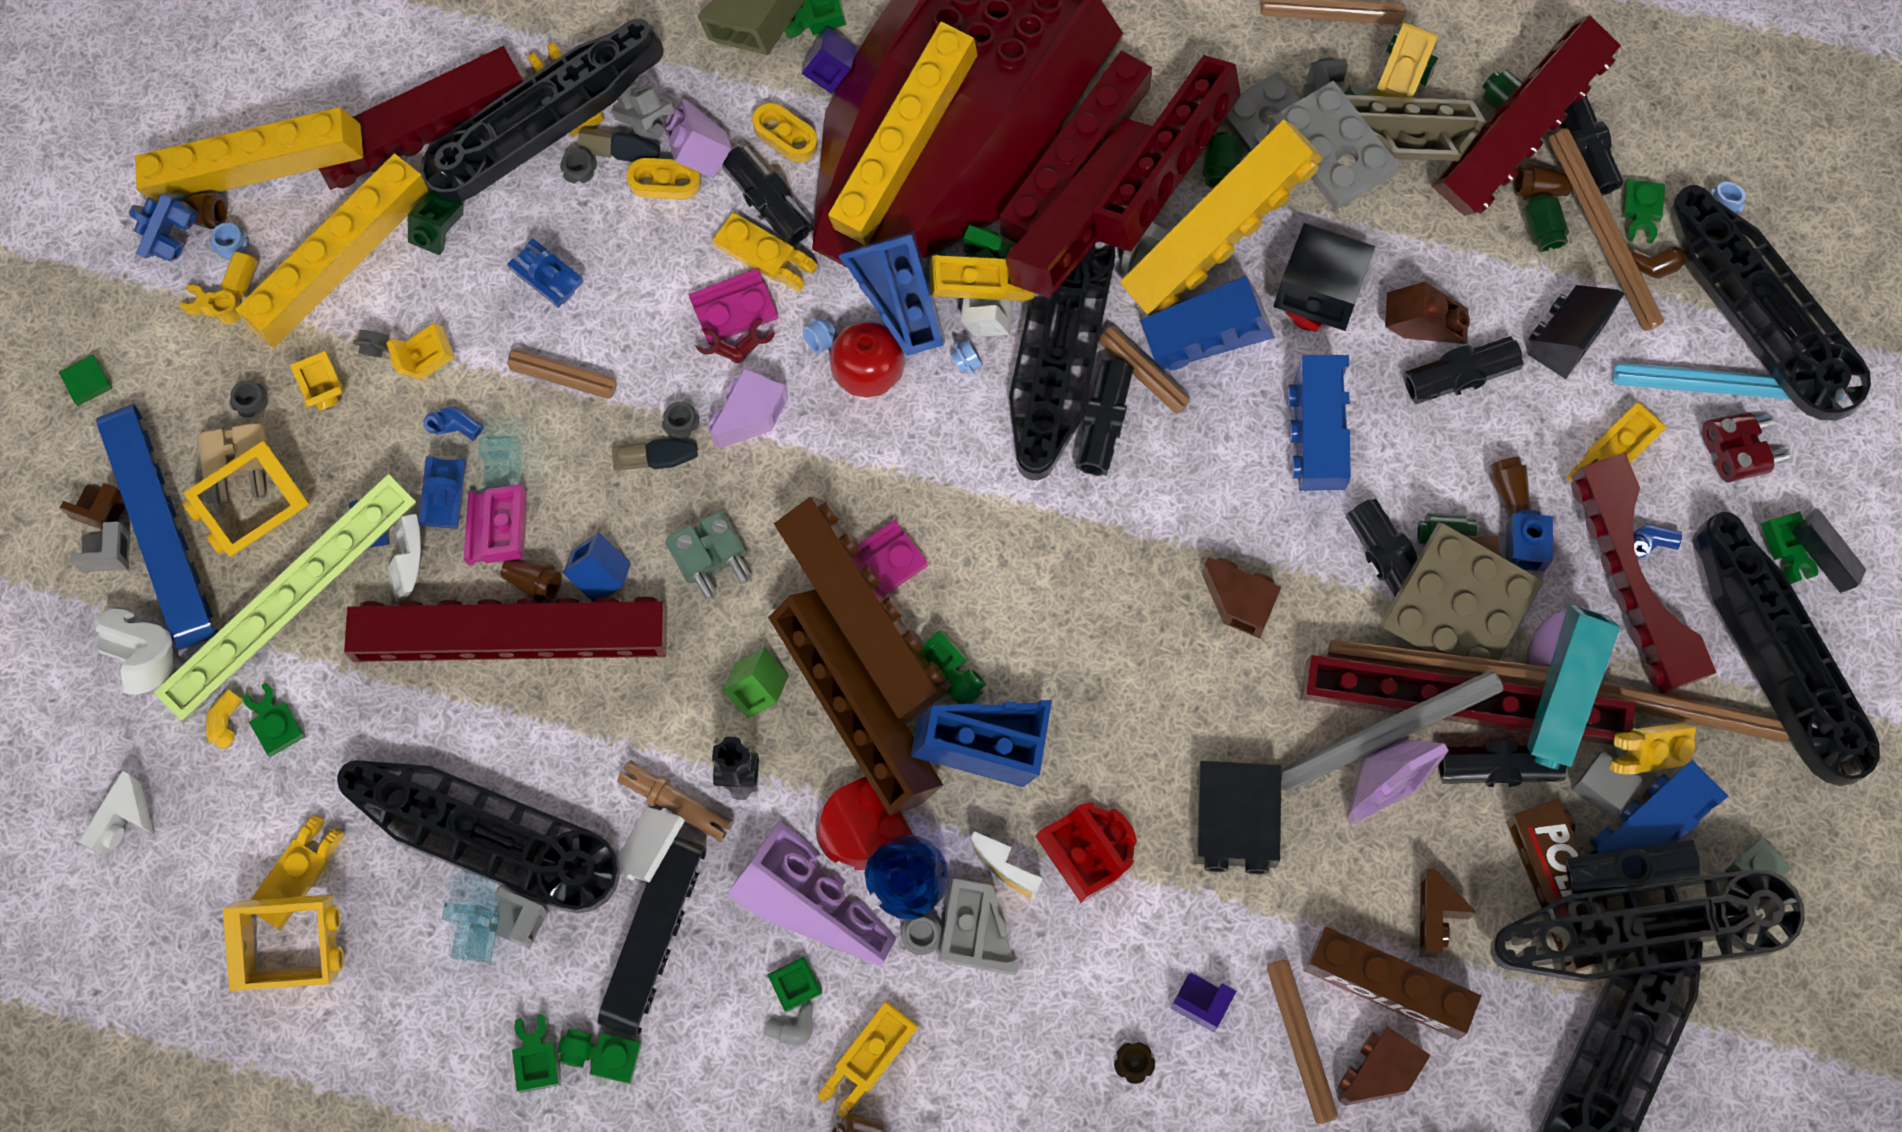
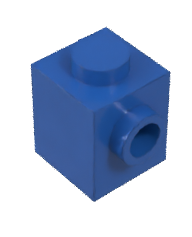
[1506,510,1553,572]

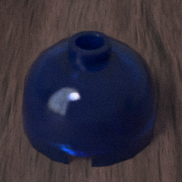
[864,835,949,920]

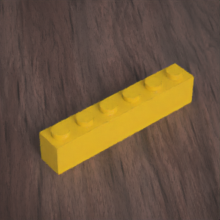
[828,22,978,245]
[135,107,363,201]
[1120,119,1324,316]
[235,153,429,349]

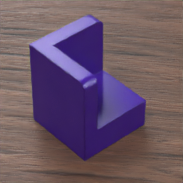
[801,27,856,94]
[1170,973,1237,1033]

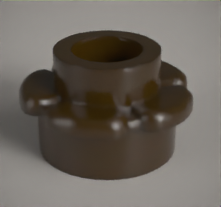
[1114,1042,1155,1084]

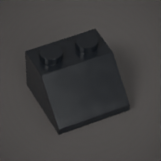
[1528,285,1625,379]

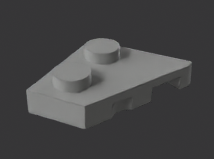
[938,878,1018,975]

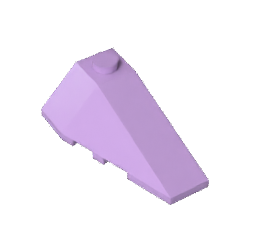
[1346,739,1449,826]
[727,821,896,966]

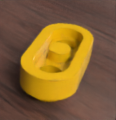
[752,103,818,163]
[626,158,702,200]

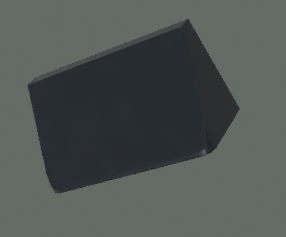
[1792,508,1866,593]

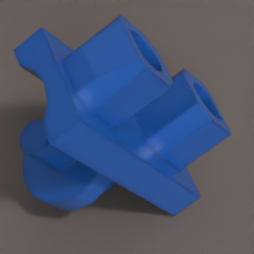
[129,190,198,261]
[507,238,584,308]
[418,456,466,529]

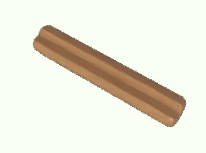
[1099,326,1190,413]
[507,349,617,399]

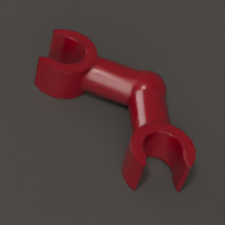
[694,318,775,363]

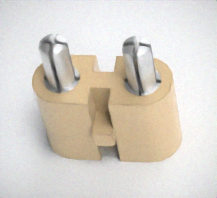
[197,424,267,505]

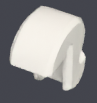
[95,609,175,695]

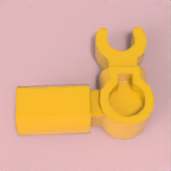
[179,252,259,324]

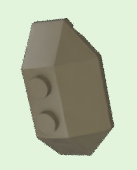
[1345,95,1486,161]

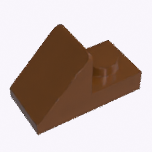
[1419,868,1476,958]

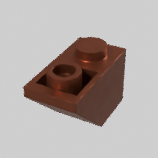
[1385,282,1470,344]
[1202,557,1281,639]
[1338,1026,1431,1106]

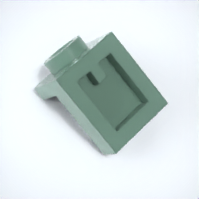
[1724,837,1792,881]

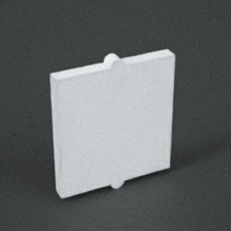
[618,807,685,883]

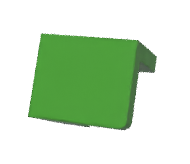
[723,647,788,718]

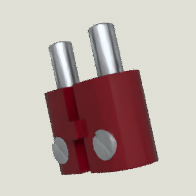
[1702,412,1791,483]

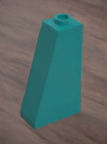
[1527,604,1620,769]

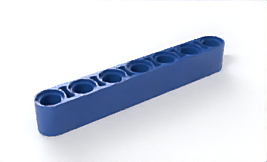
[96,404,218,650]

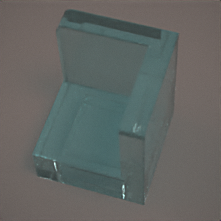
[478,436,523,490]
[442,903,500,963]

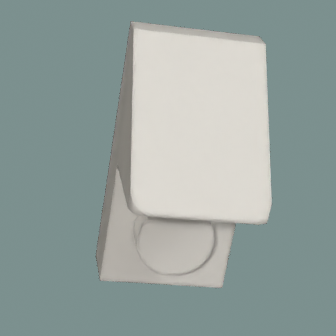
[78,771,154,857]

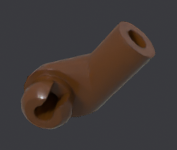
[1632,246,1685,279]

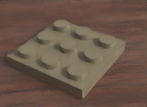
[1379,522,1544,660]

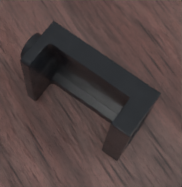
[1273,223,1376,331]
[1195,761,1282,875]

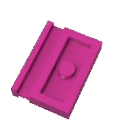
[688,268,779,345]
[463,484,527,566]
[858,520,928,595]

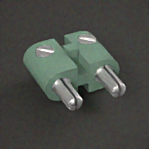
[665,513,752,600]

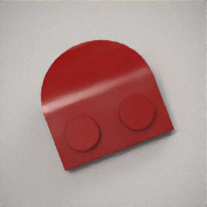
[816,777,916,870]
[1035,802,1137,903]

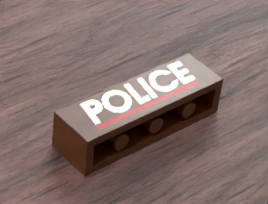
[1506,799,1623,973]
[1304,926,1482,1040]

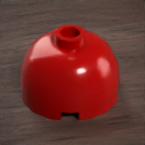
[829,321,905,398]

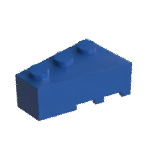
[838,231,945,356]
[1140,275,1275,370]
[1287,355,1351,491]
[910,700,1052,787]
[1589,760,1728,888]

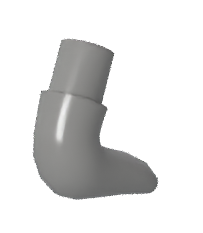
[764,1002,813,1046]

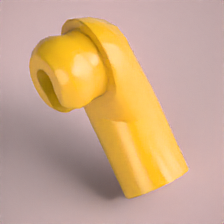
[205,689,243,749]

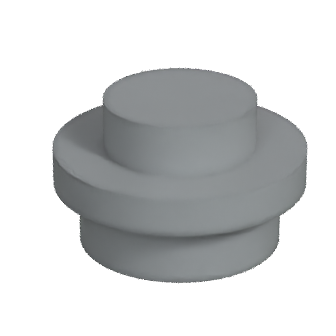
[901,914,942,955]

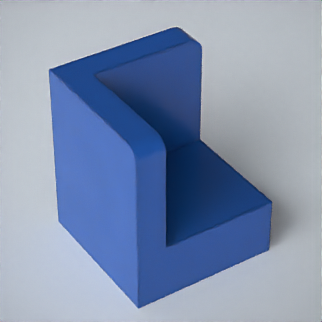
[563,532,630,602]

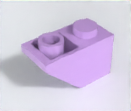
[664,99,731,179]
[709,368,788,449]

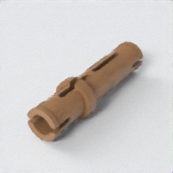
[617,760,734,843]

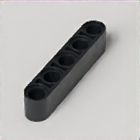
[597,837,707,1037]

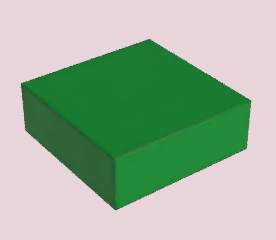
[59,355,112,406]
[767,956,823,1013]

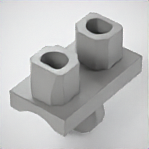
[611,81,675,142]

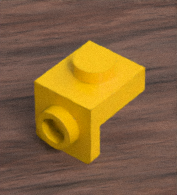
[386,323,455,380]
[289,350,345,412]

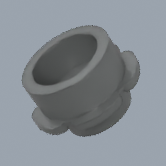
[560,148,597,184]
[353,330,389,358]
[230,381,268,417]
[662,402,700,439]

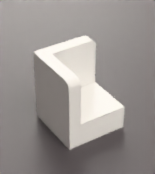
[960,298,1014,337]

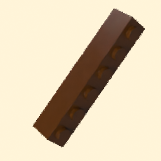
[774,496,948,720]
[768,590,943,816]

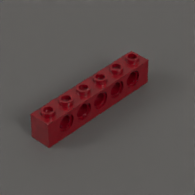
[1092,55,1241,252]

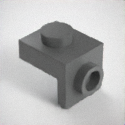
[1303,58,1348,97]

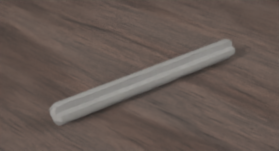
[1281,670,1504,791]

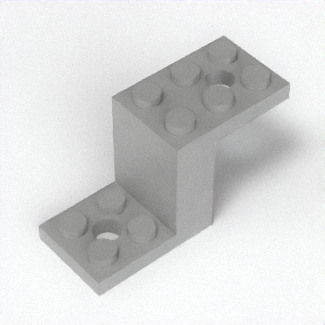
[1224,71,1400,210]

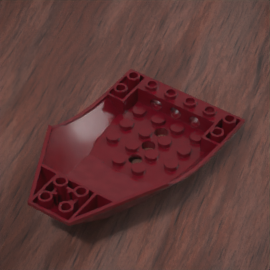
[812,0,1123,268]

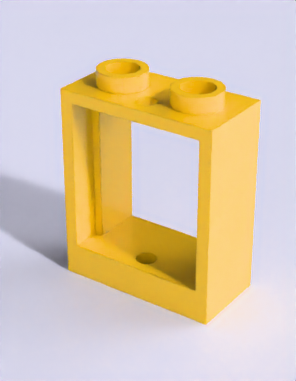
[182,440,310,557]
[222,894,344,991]

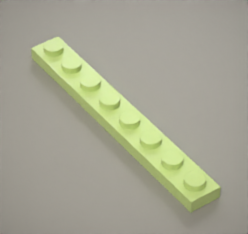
[153,474,417,721]

